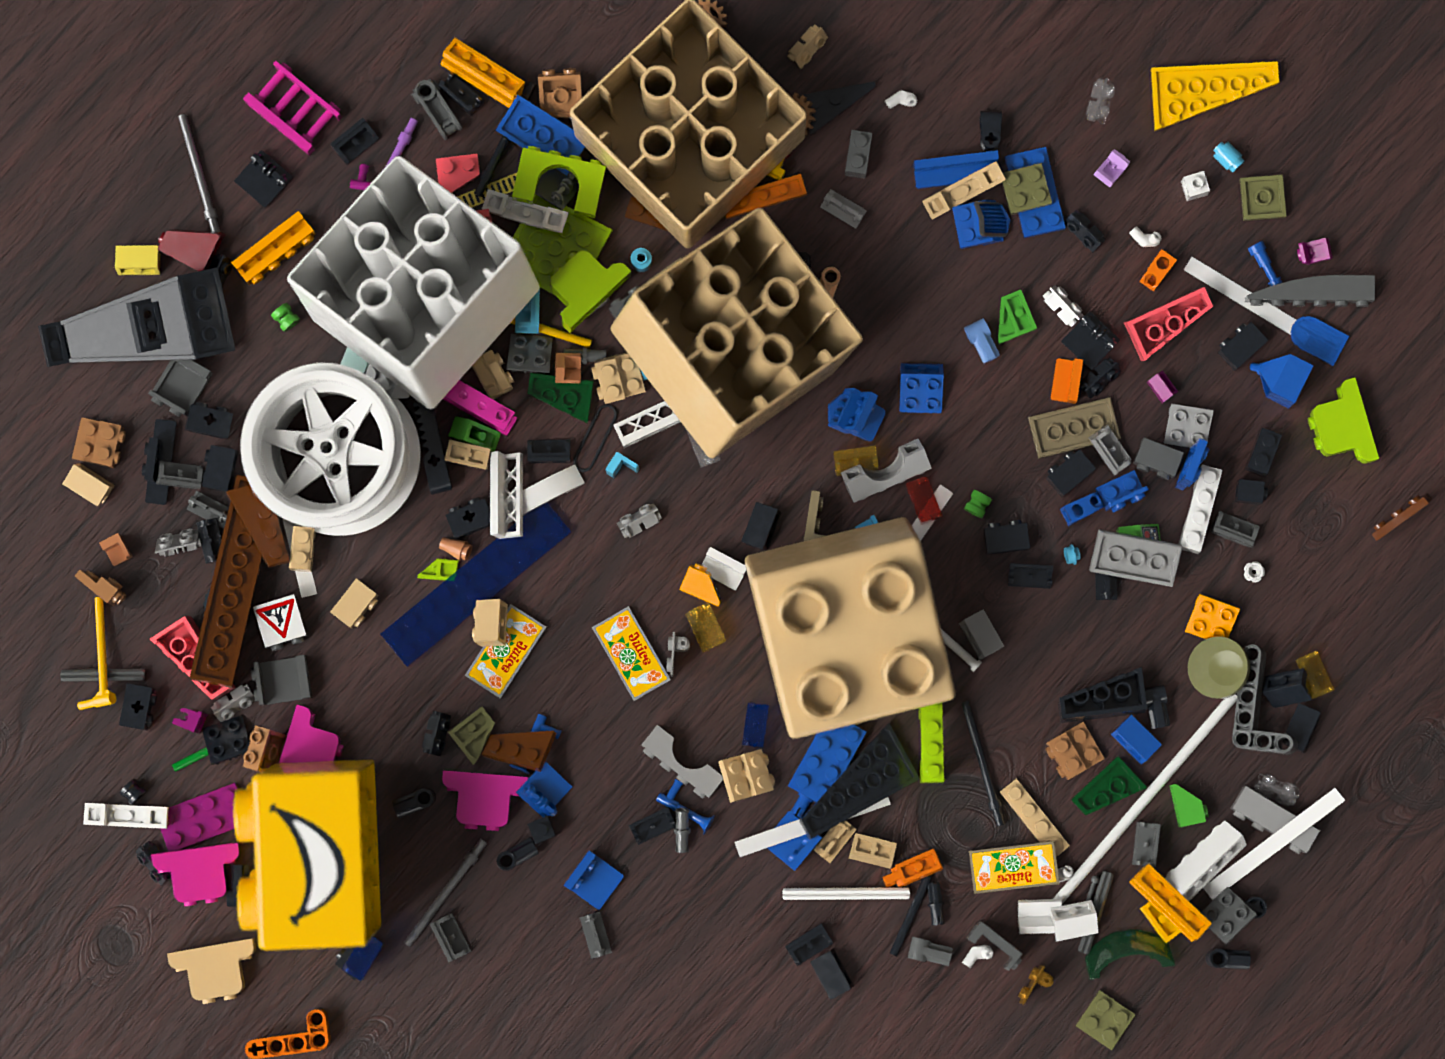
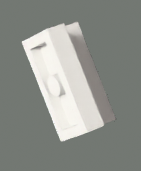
[702,547,747,591]
[1018,899,1062,934]
[1050,900,1098,941]

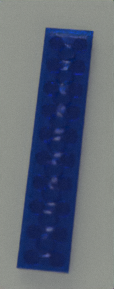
[380,503,572,667]

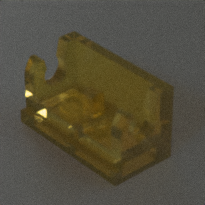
[833,446,878,477]
[686,603,726,653]
[1296,651,1334,699]

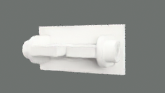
[1043,285,1084,327]

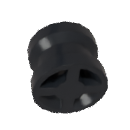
[119,778,147,805]

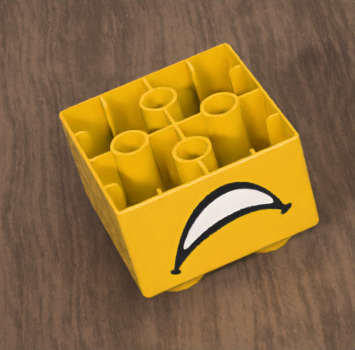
[234,759,381,950]

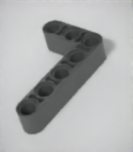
[1232,644,1298,755]

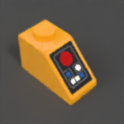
[679,563,722,606]

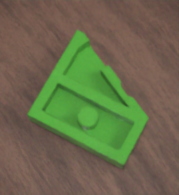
[998,290,1037,344]

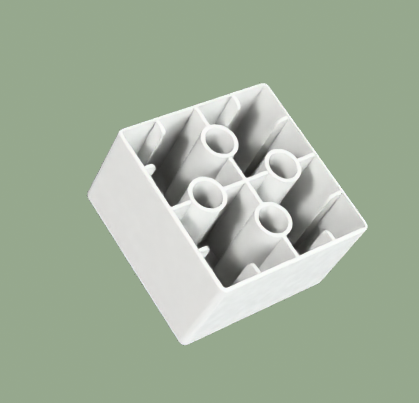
[288,156,540,409]

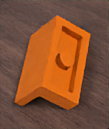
[1051,358,1083,404]

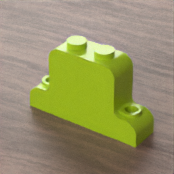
[550,250,631,333]
[1308,378,1379,464]

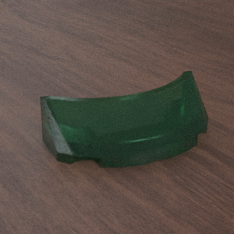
[1084,929,1175,980]

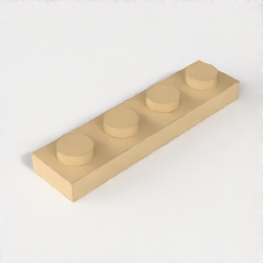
[1000,779,1070,857]

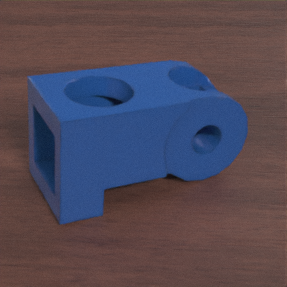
[1060,492,1104,526]

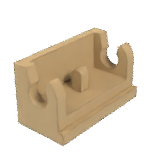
[445,440,492,470]
[62,463,115,506]
[849,833,897,869]

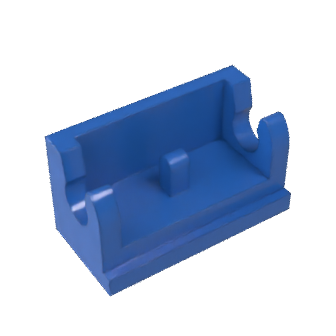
[1111,715,1162,764]

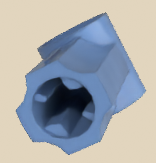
[964,318,1000,364]

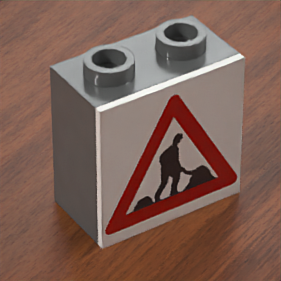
[253,594,309,651]

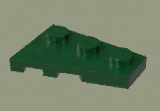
[527,373,594,424]
[1071,756,1147,816]

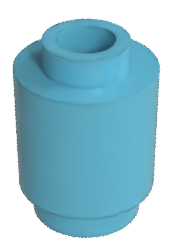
[1213,142,1245,173]
[631,248,652,272]

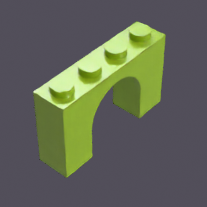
[512,146,606,218]
[918,702,944,783]

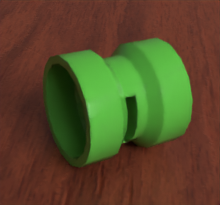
[271,303,301,332]
[964,490,992,518]

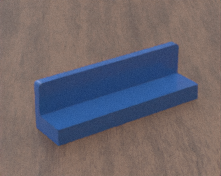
[913,151,999,189]

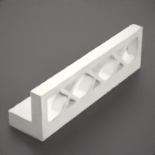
[613,401,681,448]
[490,451,523,539]

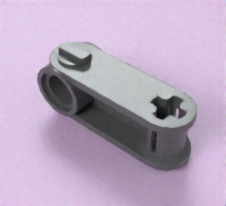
[411,79,462,140]

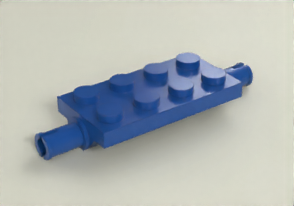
[788,724,866,818]

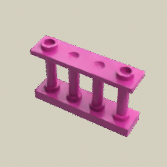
[243,61,342,156]
[443,380,518,436]

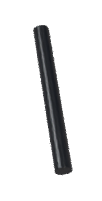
[890,876,932,956]

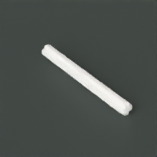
[783,888,910,900]

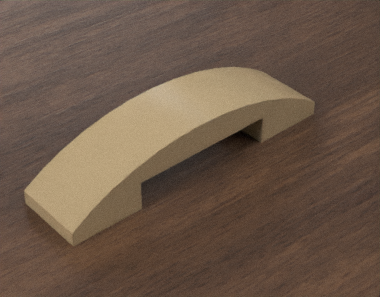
[922,161,1006,219]

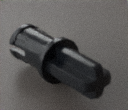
[927,882,945,925]

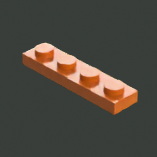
[725,174,807,219]

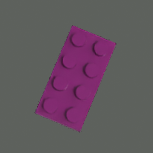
[160,783,238,851]

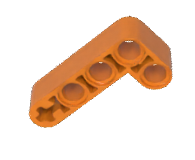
[245,1009,331,1059]

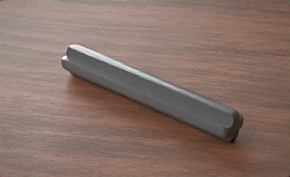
[60,669,145,681]
[1078,871,1114,954]

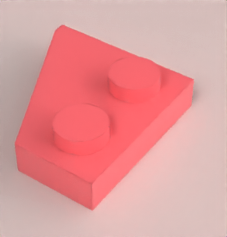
[436,154,480,193]

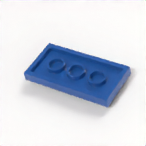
[495,95,585,176]
[1004,147,1065,239]
[1175,439,1209,490]

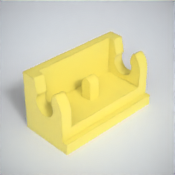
[115,245,160,275]

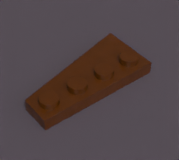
[226,485,289,568]

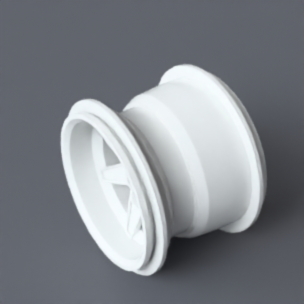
[241,363,421,536]

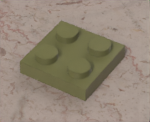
[1002,163,1052,215]
[1239,175,1286,221]
[1075,990,1135,1050]

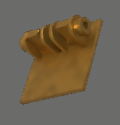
[1018,965,1053,1005]

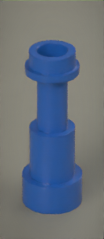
[1248,241,1283,286]

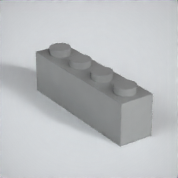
[1230,786,1320,854]

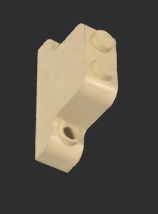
[167,938,256,1004]

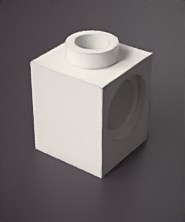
[1181,171,1210,201]

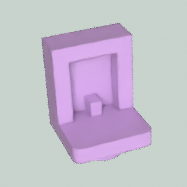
[1094,149,1130,187]

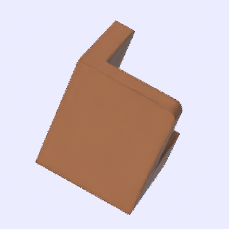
[555,353,581,383]
[99,533,133,566]

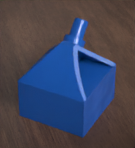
[1250,354,1313,409]

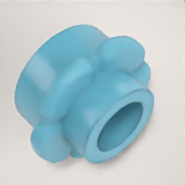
[1064,544,1080,565]

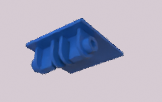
[516,761,572,817]

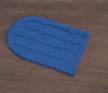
[1290,316,1349,366]

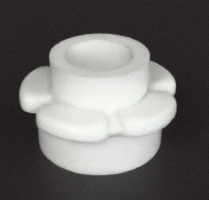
[1244,561,1265,582]

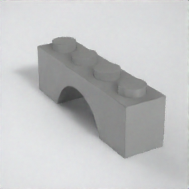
[841,439,932,502]
[642,725,723,799]

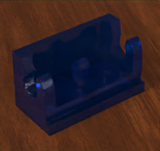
[742,703,769,748]
[342,936,385,981]

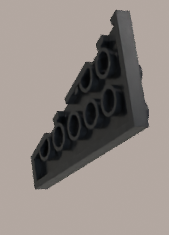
[799,723,920,840]

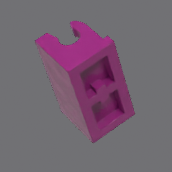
[172,708,208,734]

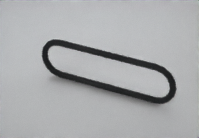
[573,404,617,472]

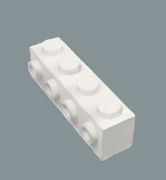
[1165,820,1247,901]

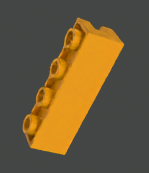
[441,38,525,108]
[231,211,316,285]
[1129,864,1212,942]

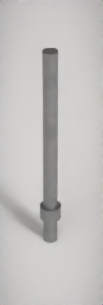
[178,114,220,232]
[404,839,487,947]

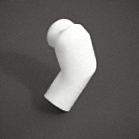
[885,90,917,109]
[962,945,993,968]

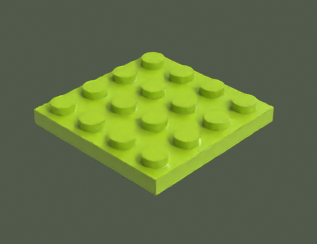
[513,195,612,296]

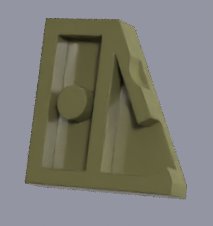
[448,707,496,765]

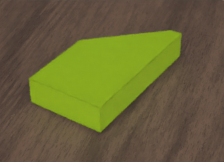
[417,559,459,582]

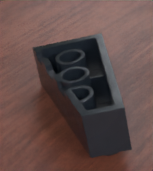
[1058,667,1148,723]

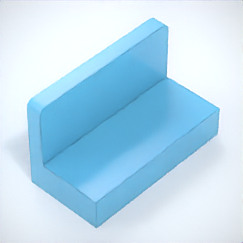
[605,452,640,478]

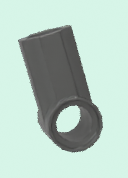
[907,937,953,966]

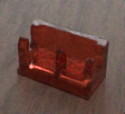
[906,476,943,525]

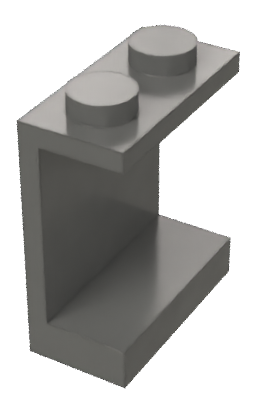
[251,655,312,706]

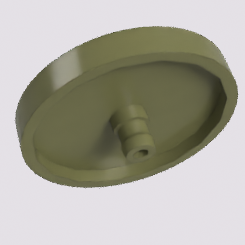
[1188,637,1250,699]

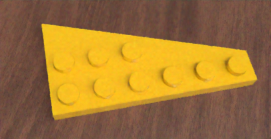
[1151,62,1279,131]

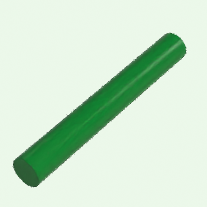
[172,747,208,772]

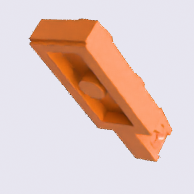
[883,849,943,888]

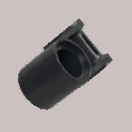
[980,111,1002,152]

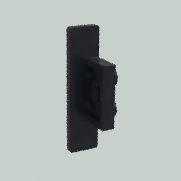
[142,419,177,505]

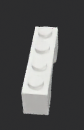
[1178,465,1222,554]

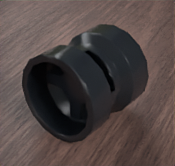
[1244,897,1267,919]

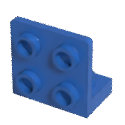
[899,363,944,413]
[1095,470,1149,513]
[767,811,822,871]
[564,851,624,910]

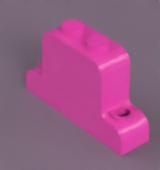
[279,705,344,763]
[442,771,529,831]
[151,842,239,906]

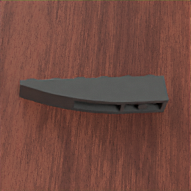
[1245,275,1375,307]

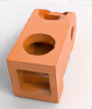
[1140,249,1177,291]

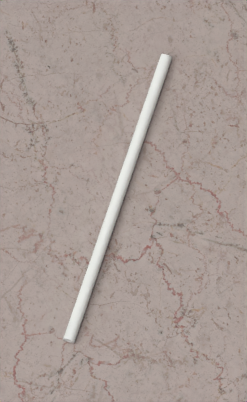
[1053,695,1237,904]

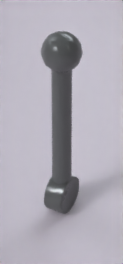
[1086,875,1099,901]

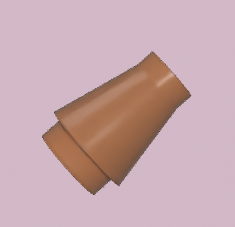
[439,537,472,561]

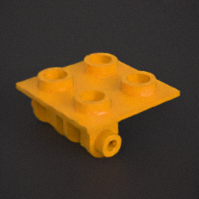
[1185,594,1240,639]

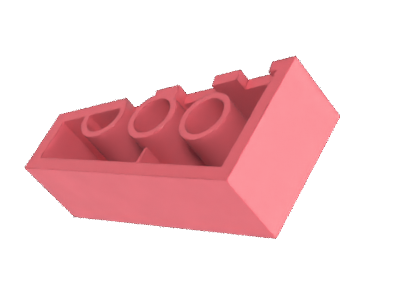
[1124,287,1213,361]
[150,616,235,700]

